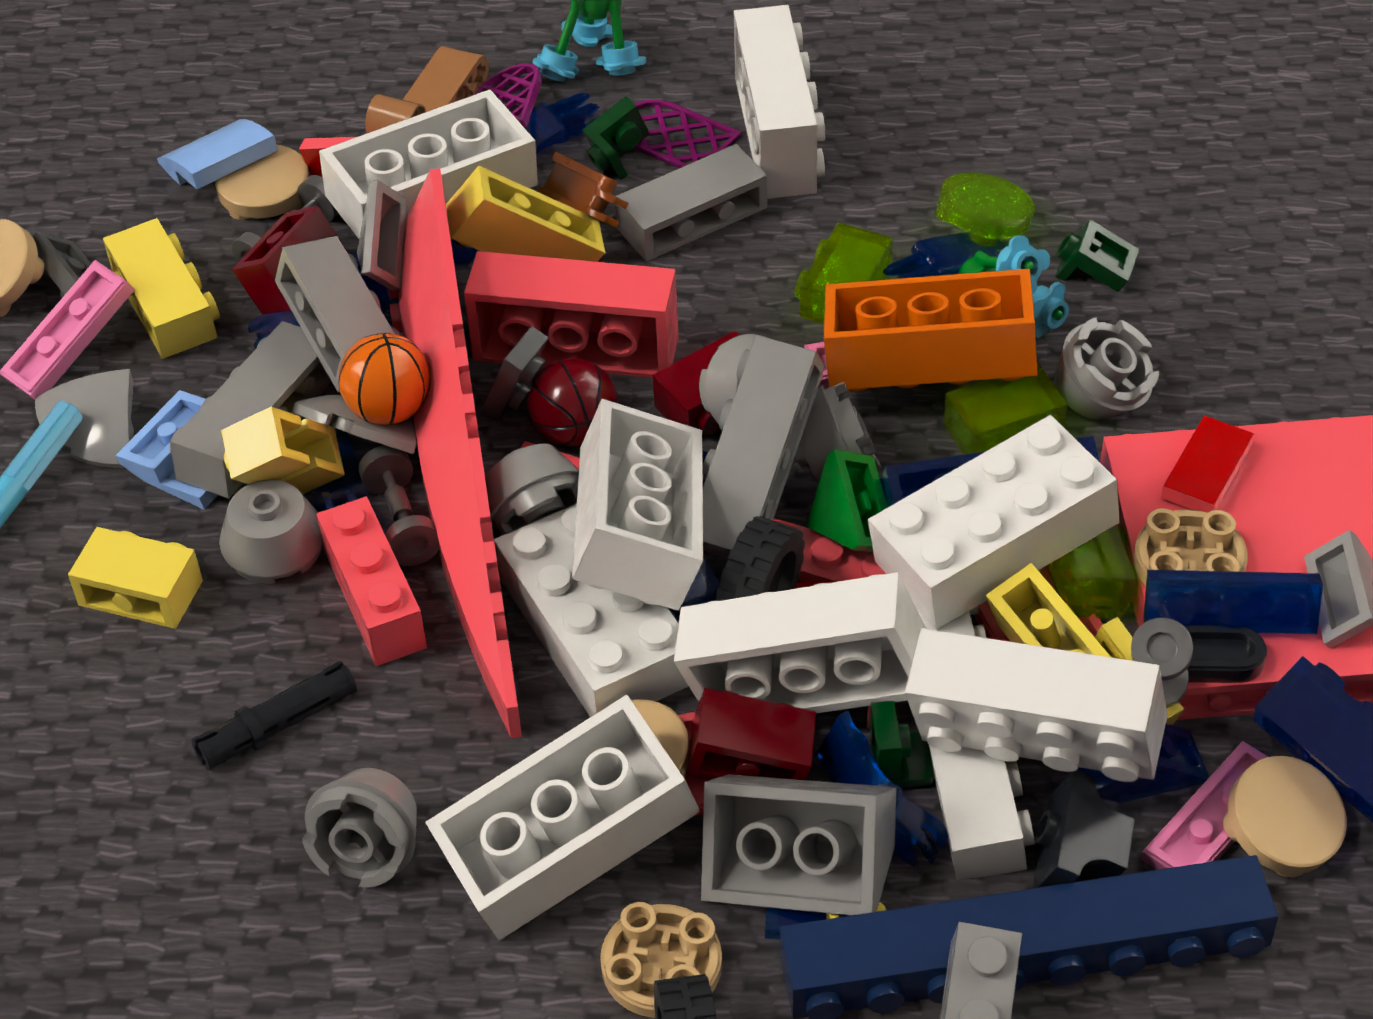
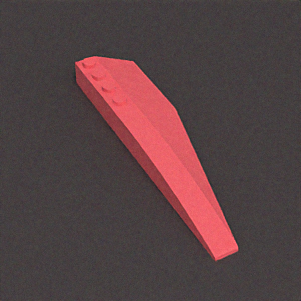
[388,168,521,739]

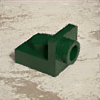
[582,96,650,180]
[1055,219,1139,292]
[870,701,934,788]

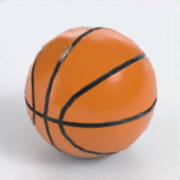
[338,333,430,425]

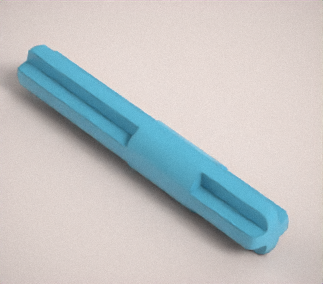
[0,400,83,529]

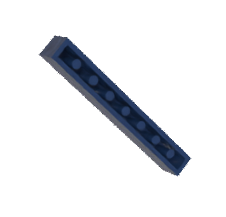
[780,855,1278,1019]

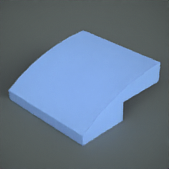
[157,119,278,189]
[115,390,217,509]

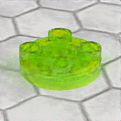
[935,172,1035,247]

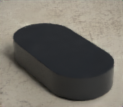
[1183,625,1267,683]

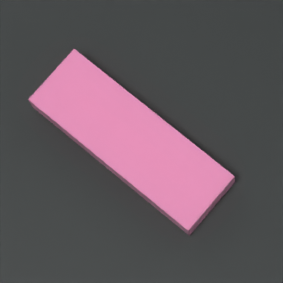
[0,260,135,400]
[1141,741,1268,870]

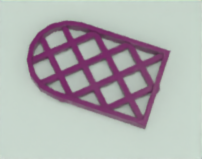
[475,63,542,127]
[633,100,741,168]

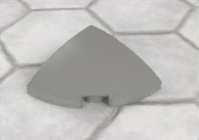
[35,369,134,468]
[292,395,416,454]

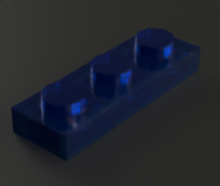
[1143,570,1323,634]

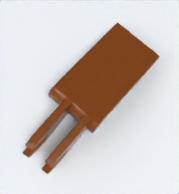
[537,151,629,228]

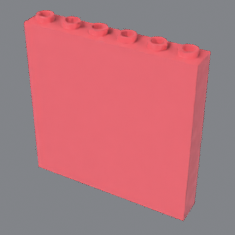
[1100,415,1373,720]

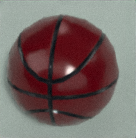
[528,358,617,448]

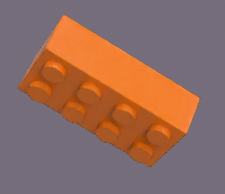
[824,269,1038,392]

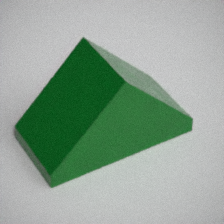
[806,449,888,553]

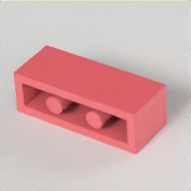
[316,496,427,666]

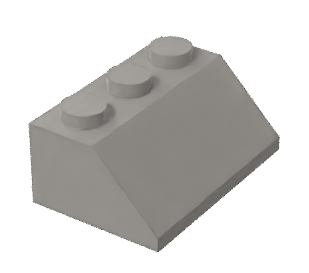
[701,774,897,915]

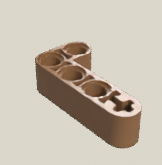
[365,46,489,133]

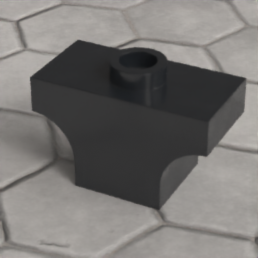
[1032,770,1135,889]

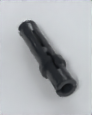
[191,661,357,771]

